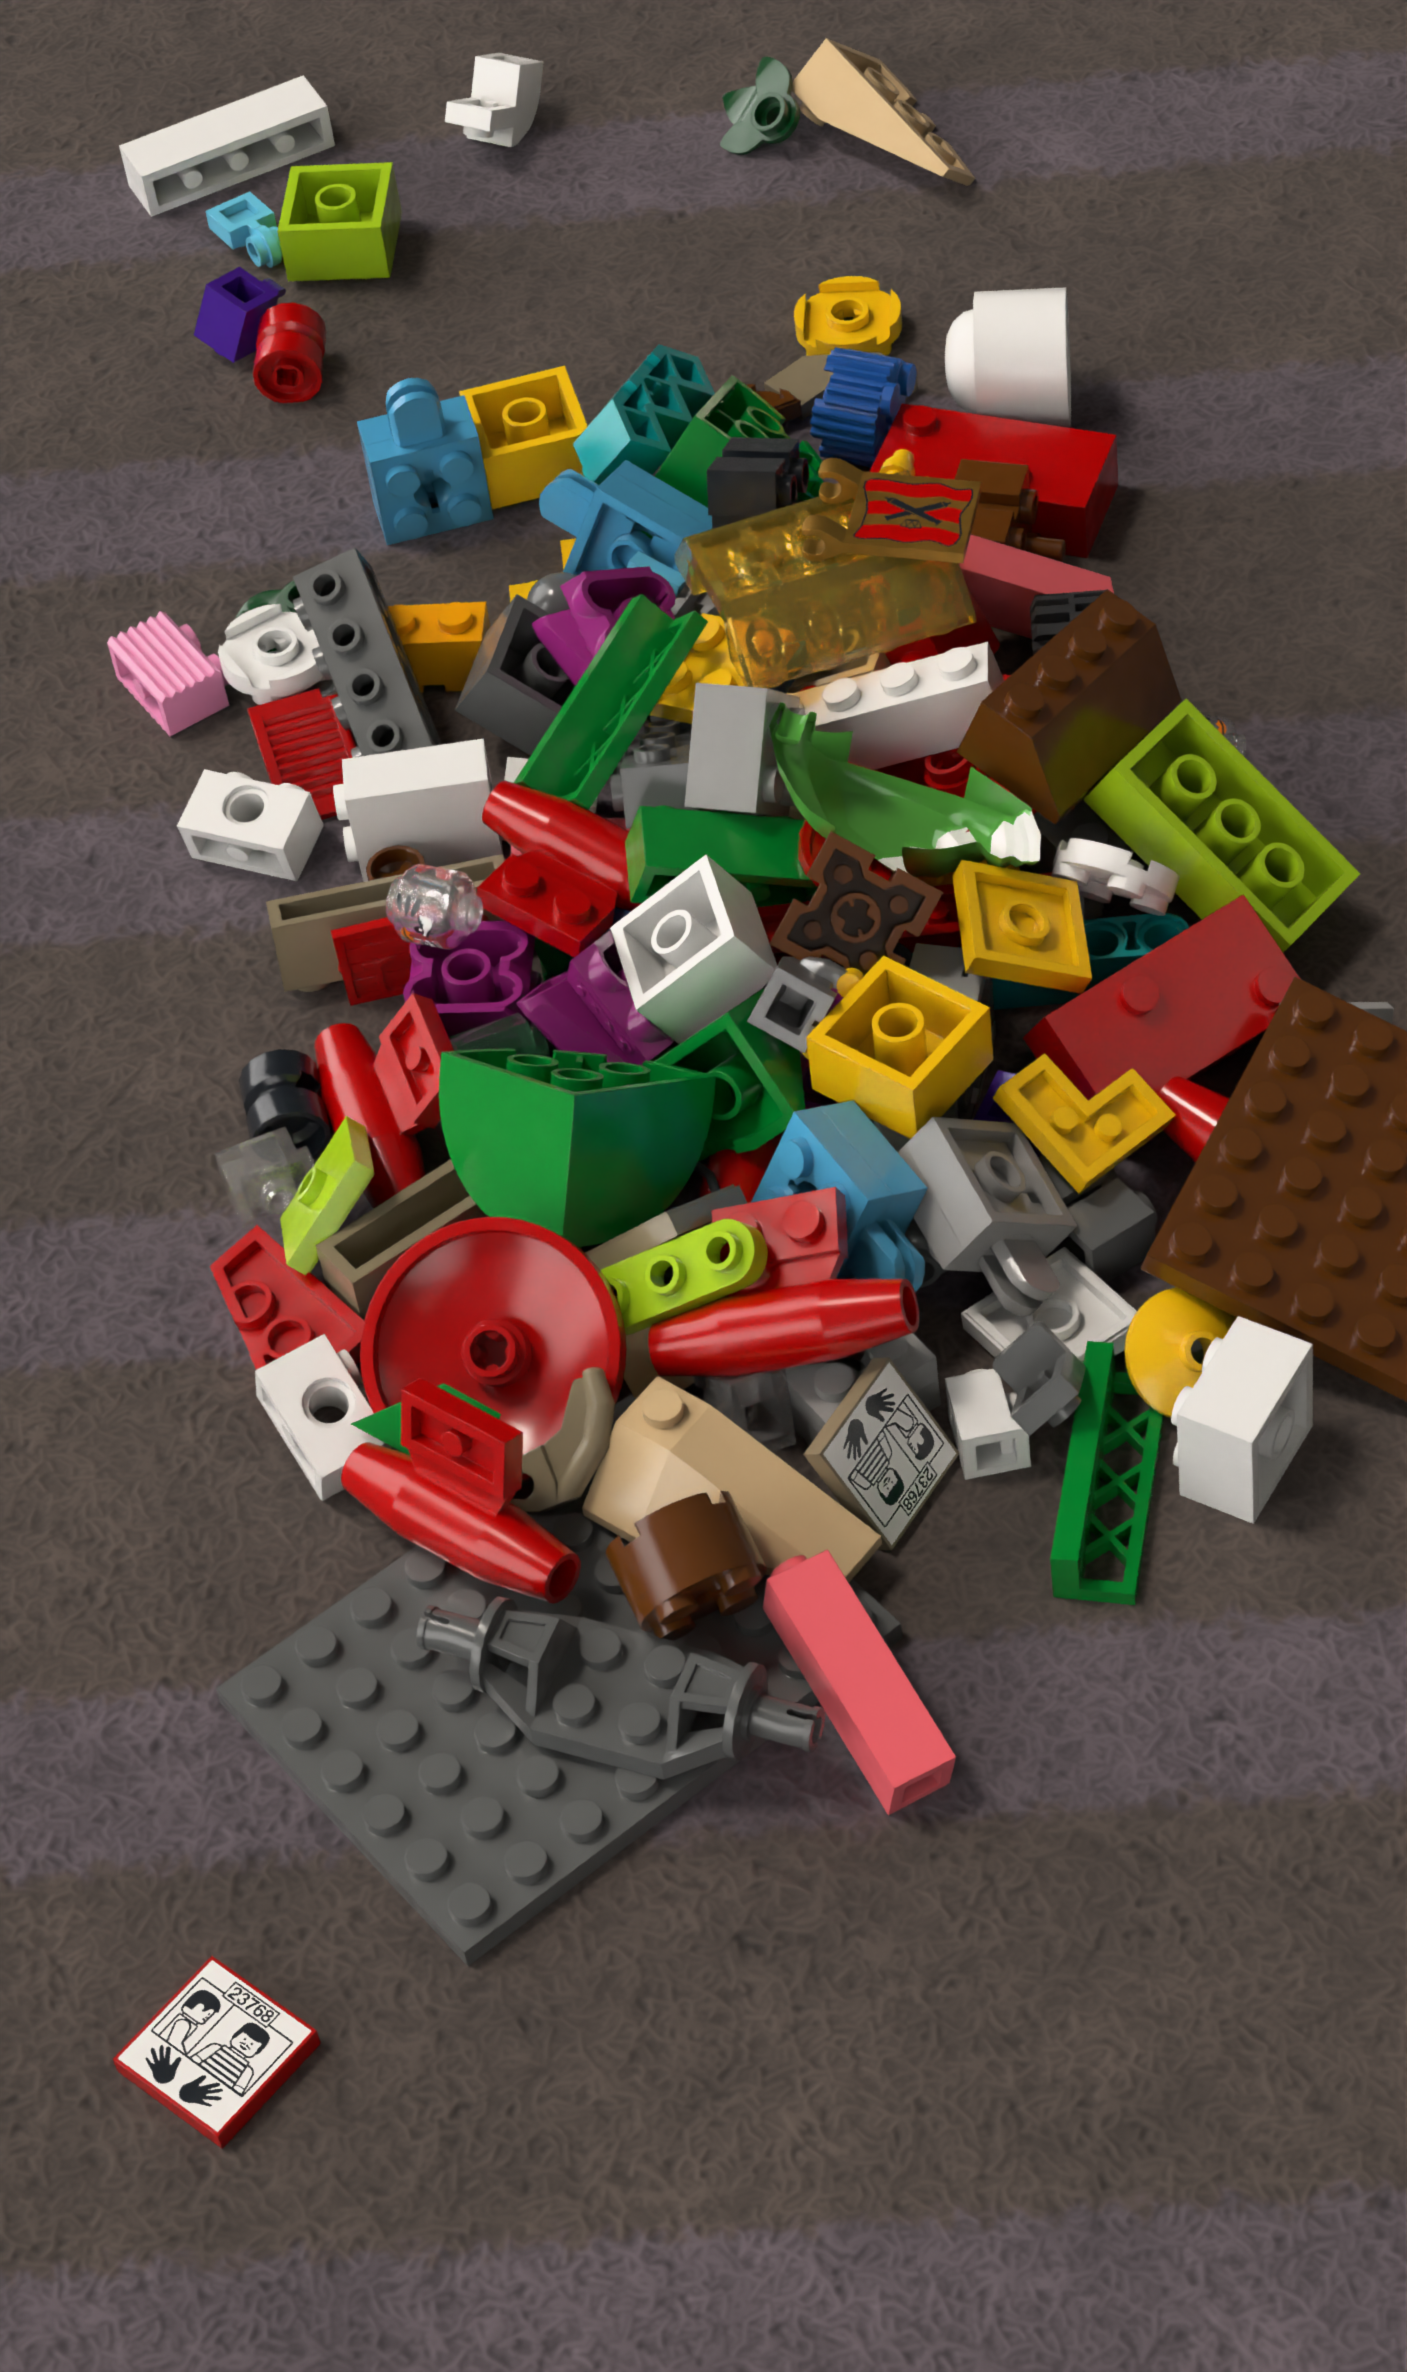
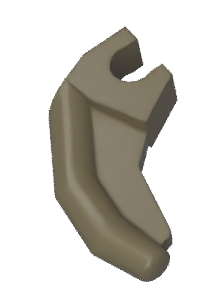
[510,1367,615,1512]

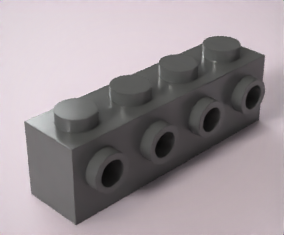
[293,547,442,758]
[611,715,703,829]

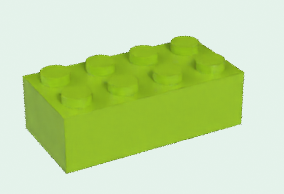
[1083,698,1360,952]

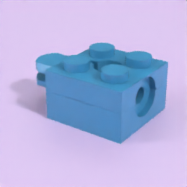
[357,378,494,545]
[539,460,712,582]
[751,1100,928,1292]

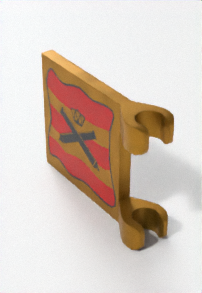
[802,458,982,563]

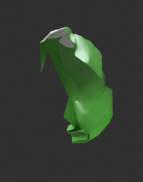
[769,702,1041,878]

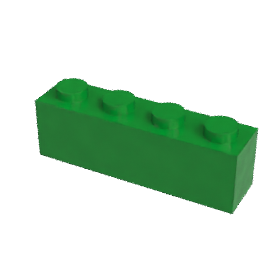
[625,805,818,907]

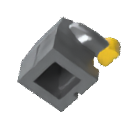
[747,957,864,1060]

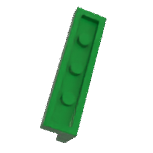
[514,594,708,810]
[1050,1341,1165,1605]

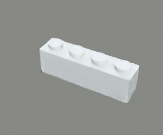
[119,75,335,217]
[786,642,1004,770]

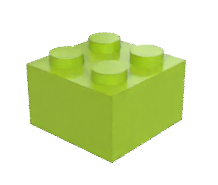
[277,162,402,281]

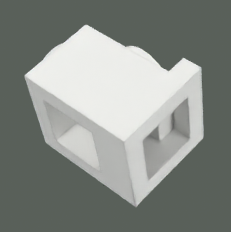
[945,1369,1031,1480]

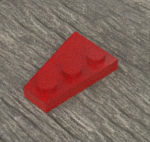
[209,1225,364,1370]

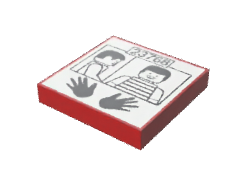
[113,1956,321,2149]

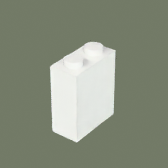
[333,738,503,882]

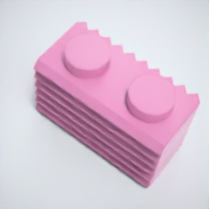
[107,611,229,737]

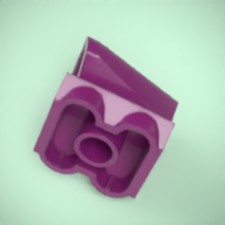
[531,566,676,686]
[403,921,543,1051]
[516,930,674,1066]

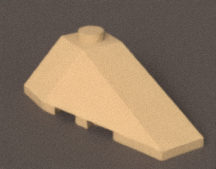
[791,38,975,186]
[582,1376,882,1583]

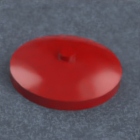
[360,1217,627,1483]

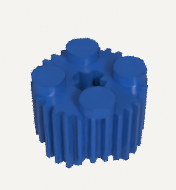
[810,347,917,467]

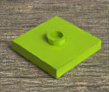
[280,1116,375,1275]

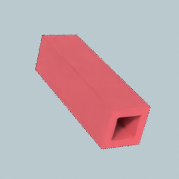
[906,535,1114,639]
[763,1549,956,1815]

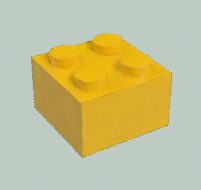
[459,365,587,510]
[806,956,993,1139]

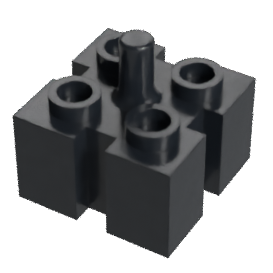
[707,437,836,585]

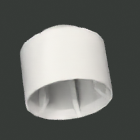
[945,287,1071,427]

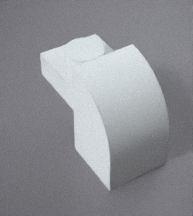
[445,53,543,147]

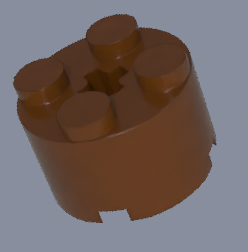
[605,1491,767,1641]

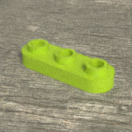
[601,1219,768,1335]

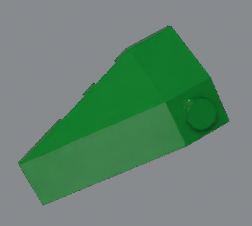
[654,989,805,1161]

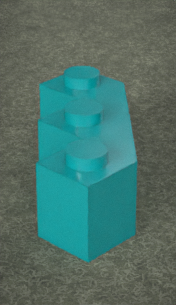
[573,344,715,485]

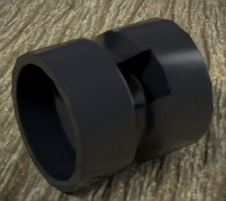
[239,1049,332,1167]

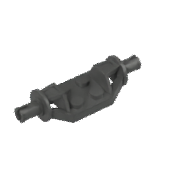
[416,1596,825,1780]

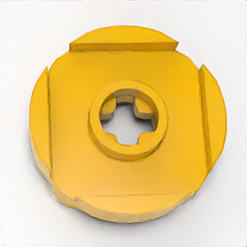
[794,276,902,356]

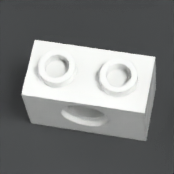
[177,769,324,881]
[255,1334,391,1501]

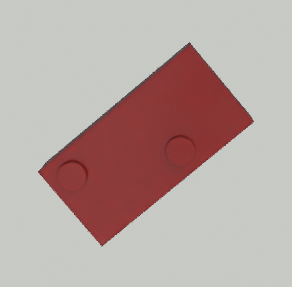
[870,403,1118,558]
[1023,894,1300,1101]

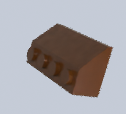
[957,589,1182,825]

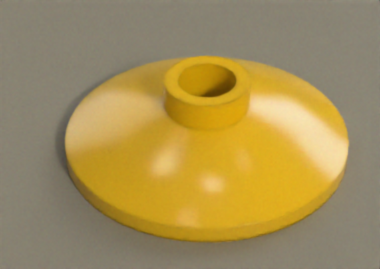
[1125,1287,1237,1418]

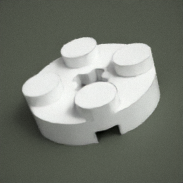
[218,604,325,705]
[1051,838,1179,916]

